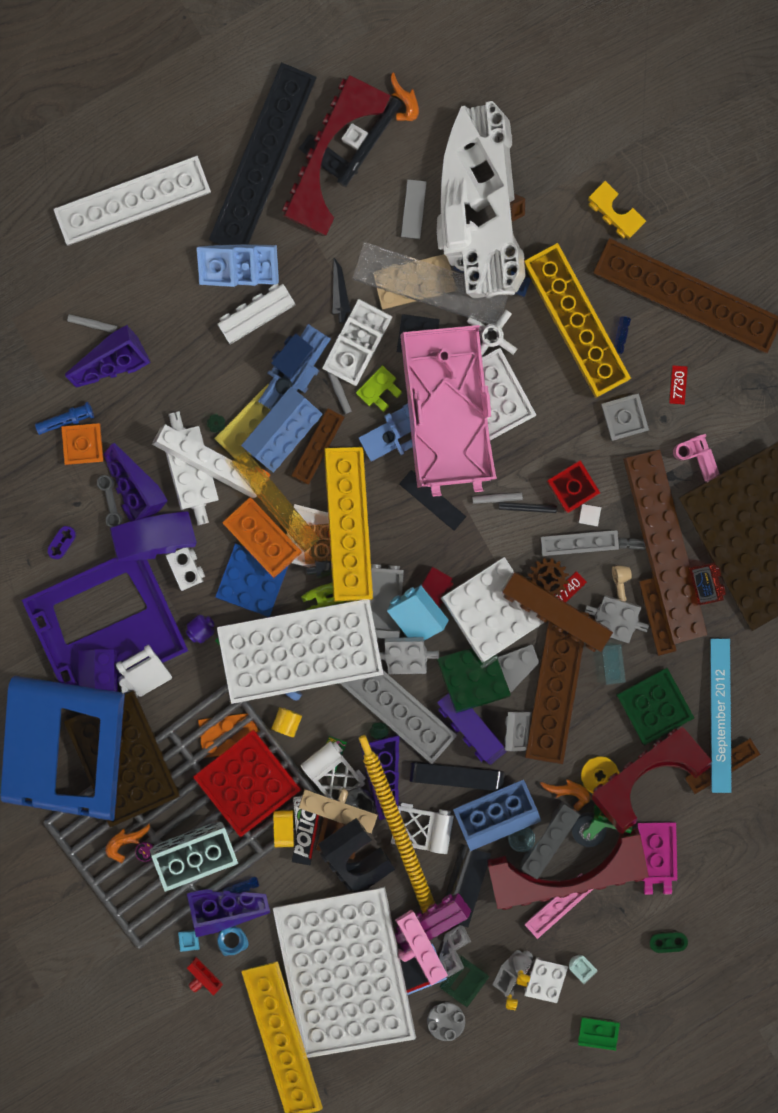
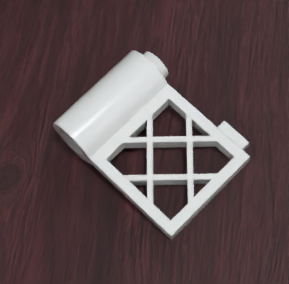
[300,741,366,801]
[391,803,454,854]

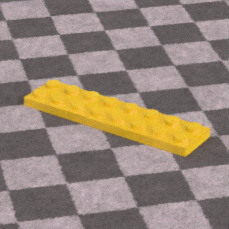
[324,447,373,602]
[241,961,323,1113]

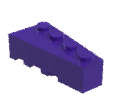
[360,735,399,820]

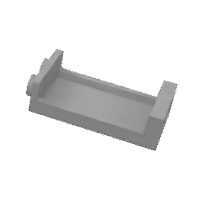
[370,564,404,638]

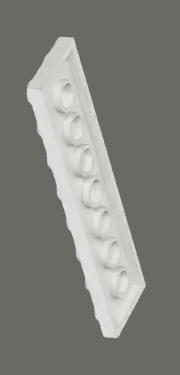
[54,156,211,246]

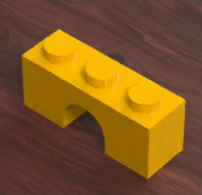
[588,181,646,240]

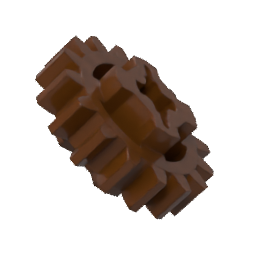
[528,558,569,596]

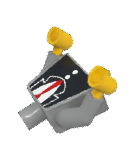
[493,950,533,1011]

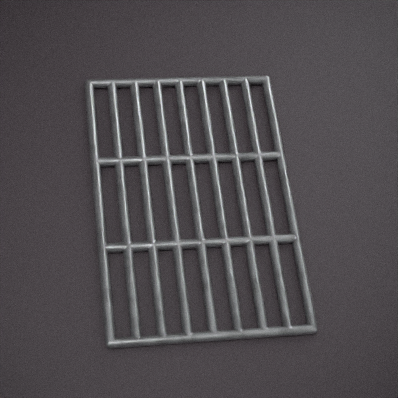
[44,683,317,949]

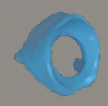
[217,926,249,956]

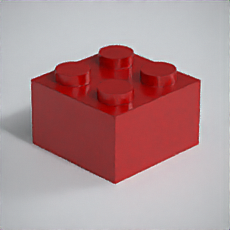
[546,460,600,514]

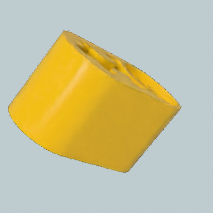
[273,810,294,848]

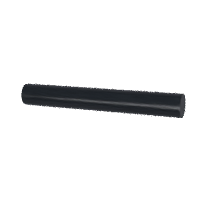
[499,502,557,513]

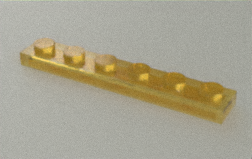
[230,450,320,552]

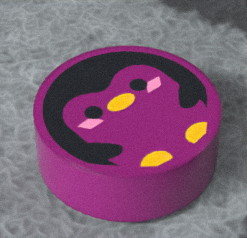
[135,842,154,862]

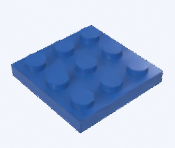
[216,543,289,617]

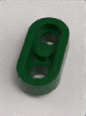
[649,932,688,953]

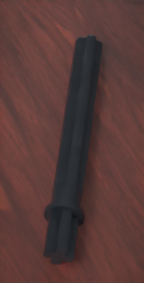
[337,98,402,187]

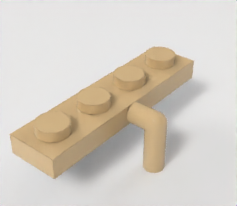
[298,788,378,833]

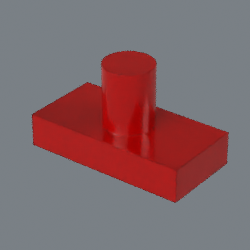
[187,957,223,996]

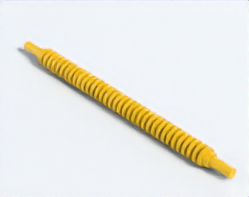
[359,735,435,913]

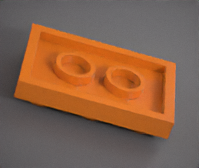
[198,713,258,758]

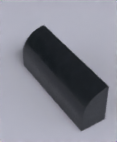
[445,843,491,928]

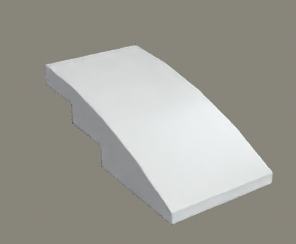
[322,299,393,386]

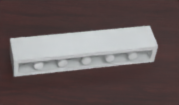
[152,425,266,498]

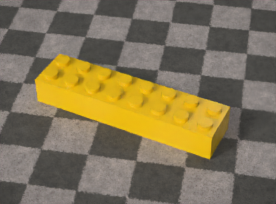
[524,243,631,398]

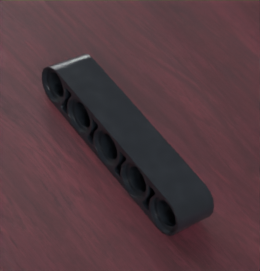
[409,762,505,791]

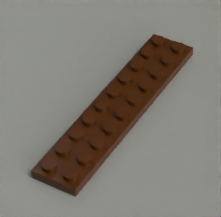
[593,238,778,354]
[623,450,708,645]

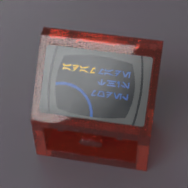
[688,562,726,605]

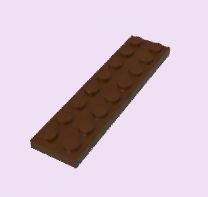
[525,612,589,764]

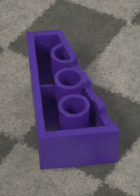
[437,693,507,765]

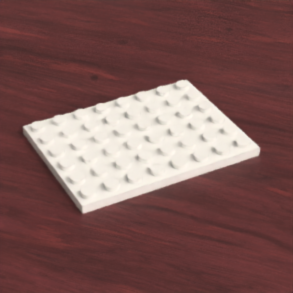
[273,887,416,1058]

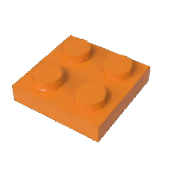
[61,423,104,465]

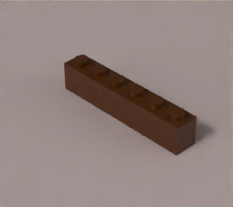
[502,571,613,652]

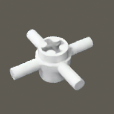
[467,310,517,355]

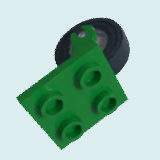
[572,804,632,847]

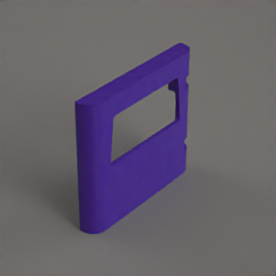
[22,557,189,686]

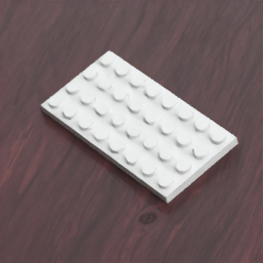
[217,599,383,704]

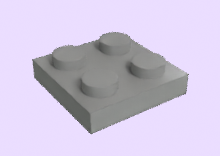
[601,393,649,441]
[504,711,532,751]

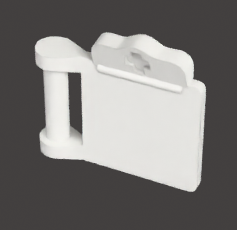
[116,644,172,697]

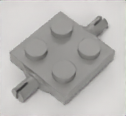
[585,595,649,643]
[379,637,439,674]

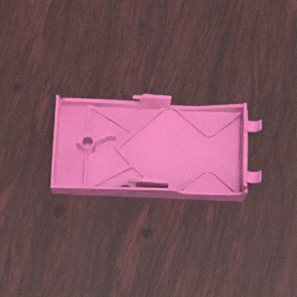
[400,325,497,497]

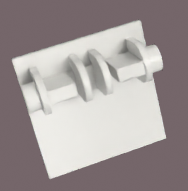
[524,957,568,1003]

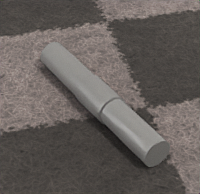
[67,314,118,333]
[327,371,352,414]
[472,492,523,504]

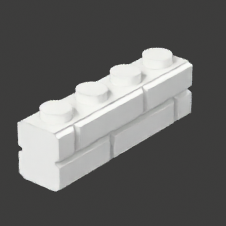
[218,283,295,345]

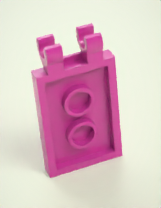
[637,823,677,895]

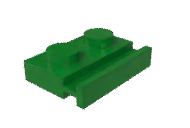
[578,1016,620,1051]

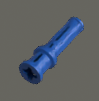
[35,402,94,435]

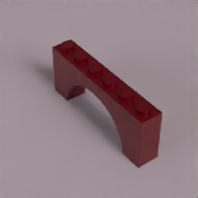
[592,727,712,834]

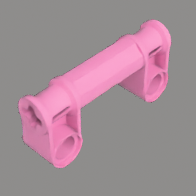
[673,434,719,482]

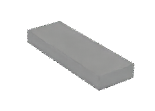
[401,180,427,240]

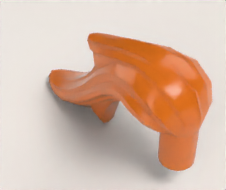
[391,72,419,121]
[540,779,591,811]
[105,824,150,863]

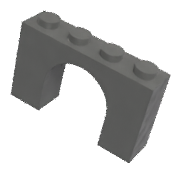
[519,800,580,879]

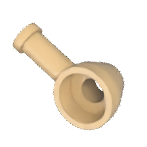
[612,565,632,601]

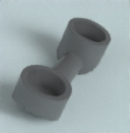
[97,475,123,528]

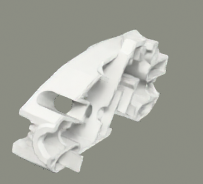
[437,101,525,299]

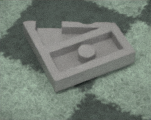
[497,644,539,692]

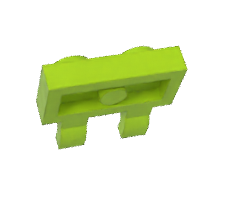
[356,365,402,412]

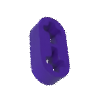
[48,526,76,559]

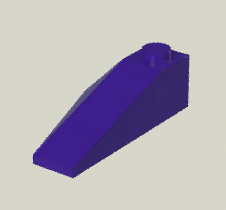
[65,325,151,388]
[104,443,167,522]
[187,889,270,937]

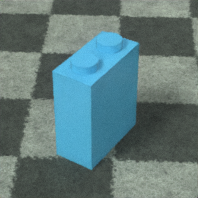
[387,585,449,640]

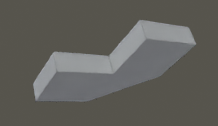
[439,925,471,977]

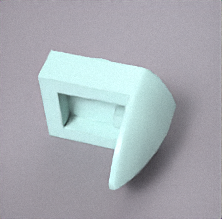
[569,955,598,984]

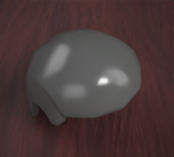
[345,788,375,812]

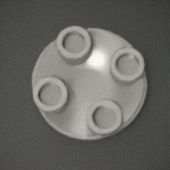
[427,1002,465,1041]

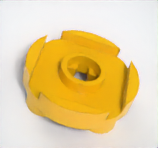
[581,756,619,793]

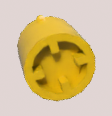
[271,707,302,737]

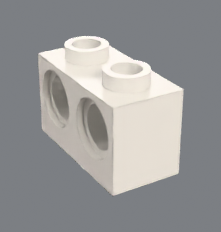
[166,548,205,591]

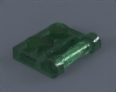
[439,956,490,1007]

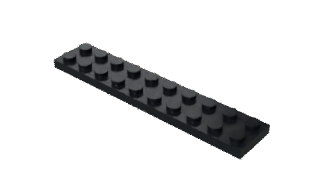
[209,62,317,245]

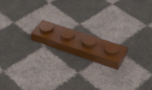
[292,408,345,485]
[639,578,677,656]
[685,738,761,794]

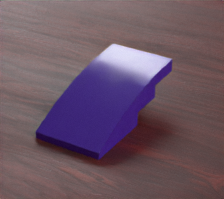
[110,511,197,562]

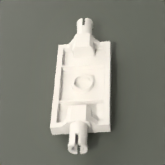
[165,411,219,526]

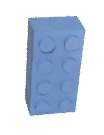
[241,387,322,473]
[453,780,541,851]

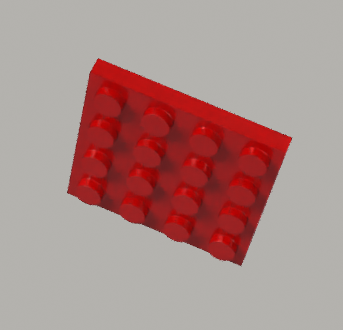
[193,729,301,837]

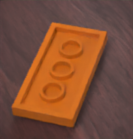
[222,497,302,578]

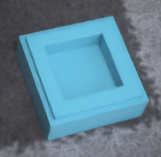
[178,930,200,952]

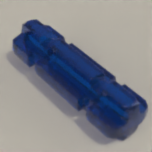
[614,316,631,354]
[222,877,260,894]

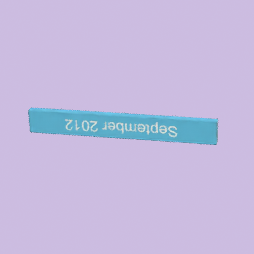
[710,639,731,793]

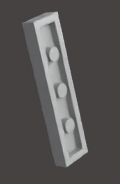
[541,530,619,556]

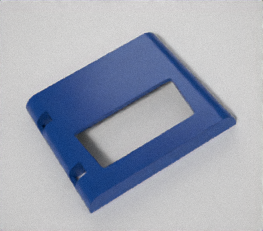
[1,676,125,821]

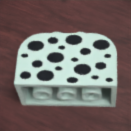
[150,822,238,892]

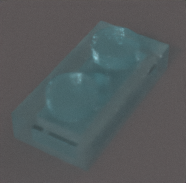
[602,644,626,685]

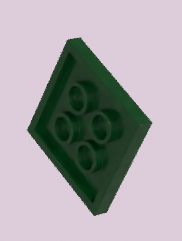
[437,648,511,713]
[616,667,695,746]

